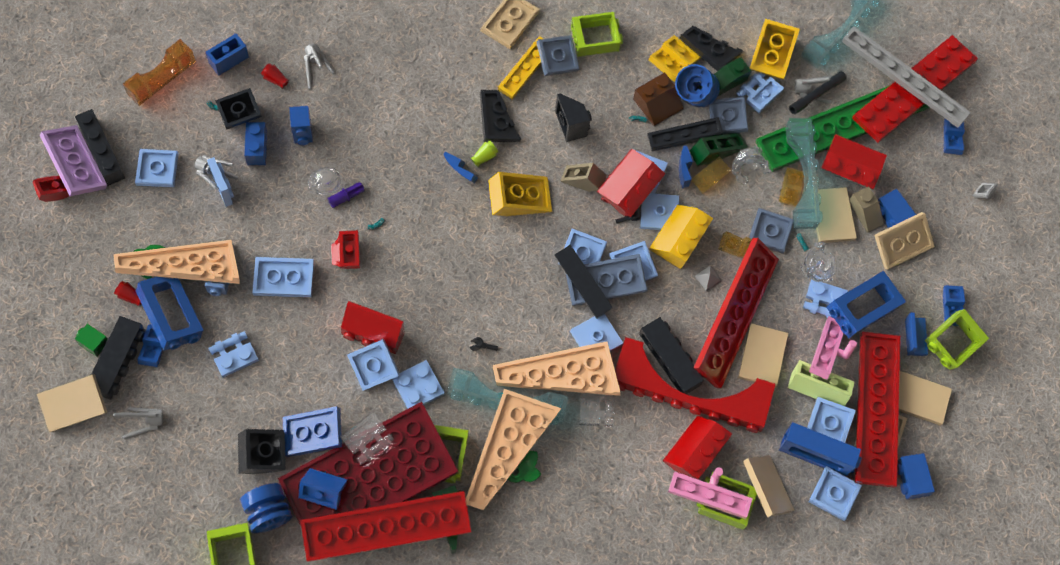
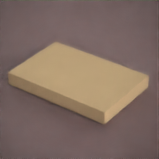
[481,0,540,49]
[809,187,857,243]
[875,212,935,270]
[738,323,788,388]
[899,371,952,426]
[37,374,108,432]
[743,455,794,517]

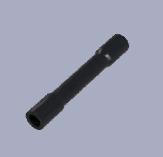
[789,71,847,115]

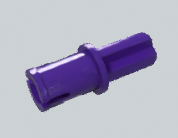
[327,182,365,208]

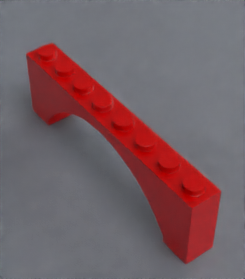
[615,337,776,433]

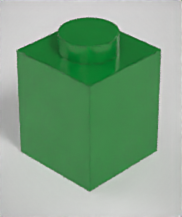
[75,323,108,357]

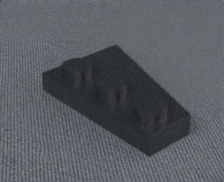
[680,26,743,71]
[480,90,521,142]

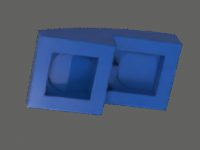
[944,118,965,155]
[679,145,693,188]
[444,152,478,184]
[943,285,965,326]
[137,324,163,367]

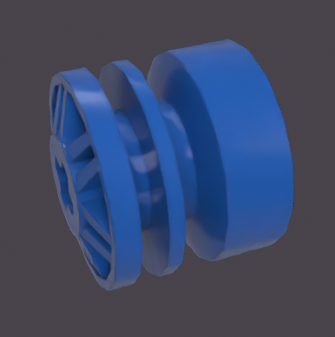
[675,64,720,107]
[240,483,293,534]

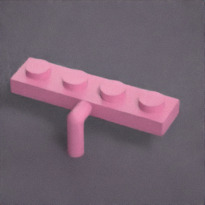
[809,316,857,380]
[668,468,753,519]

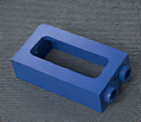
[826,271,906,339]
[136,277,203,350]
[779,422,862,476]

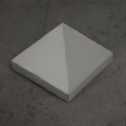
[973,183,998,199]
[695,266,721,291]

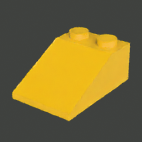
[750,19,800,80]
[488,172,552,216]

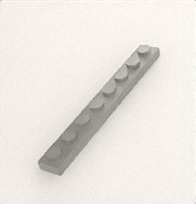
[842,27,971,128]

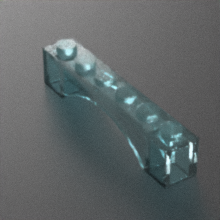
[800,0,880,69]
[785,118,823,229]
[447,368,569,425]

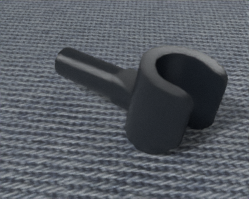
[615,208,641,224]
[470,337,498,351]

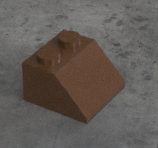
[633,72,683,126]

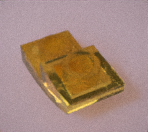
[691,157,732,194]
[778,167,805,206]
[718,231,752,258]

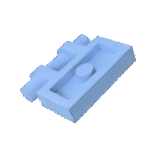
[737,73,784,113]
[803,279,848,318]
[208,331,259,378]

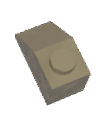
[561,163,607,192]
[849,186,884,233]

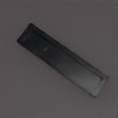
[647,117,723,151]
[554,245,613,319]

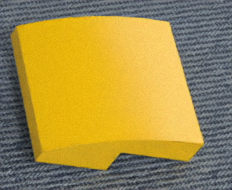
[649,35,701,82]

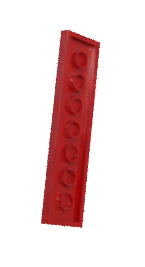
[852,35,978,143]
[693,238,779,388]
[855,331,900,488]
[300,491,471,562]

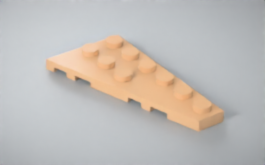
[113,240,240,284]
[492,341,620,396]
[466,389,561,511]

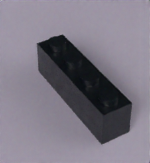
[75,109,125,186]
[91,316,145,400]
[639,317,704,394]

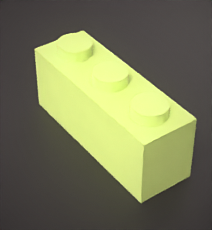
[788,360,854,406]

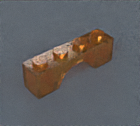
[123,39,196,106]

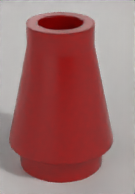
[261,63,289,89]
[114,281,141,306]

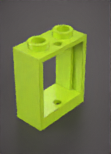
[571,12,623,57]
[924,309,989,370]
[435,425,469,483]
[696,472,757,530]
[206,522,256,565]

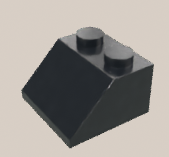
[215,88,262,130]
[555,93,592,142]
[238,429,286,474]

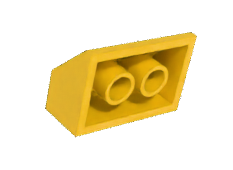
[649,205,713,269]

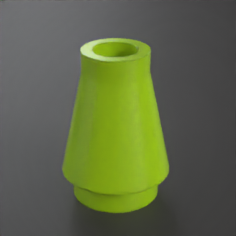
[471,141,499,167]

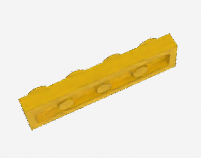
[498,36,544,100]

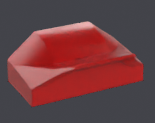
[33,176,69,202]
[331,230,360,269]

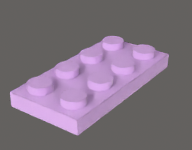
[40,125,107,196]

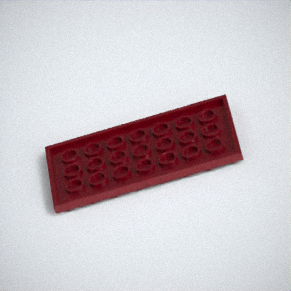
[278,401,459,529]

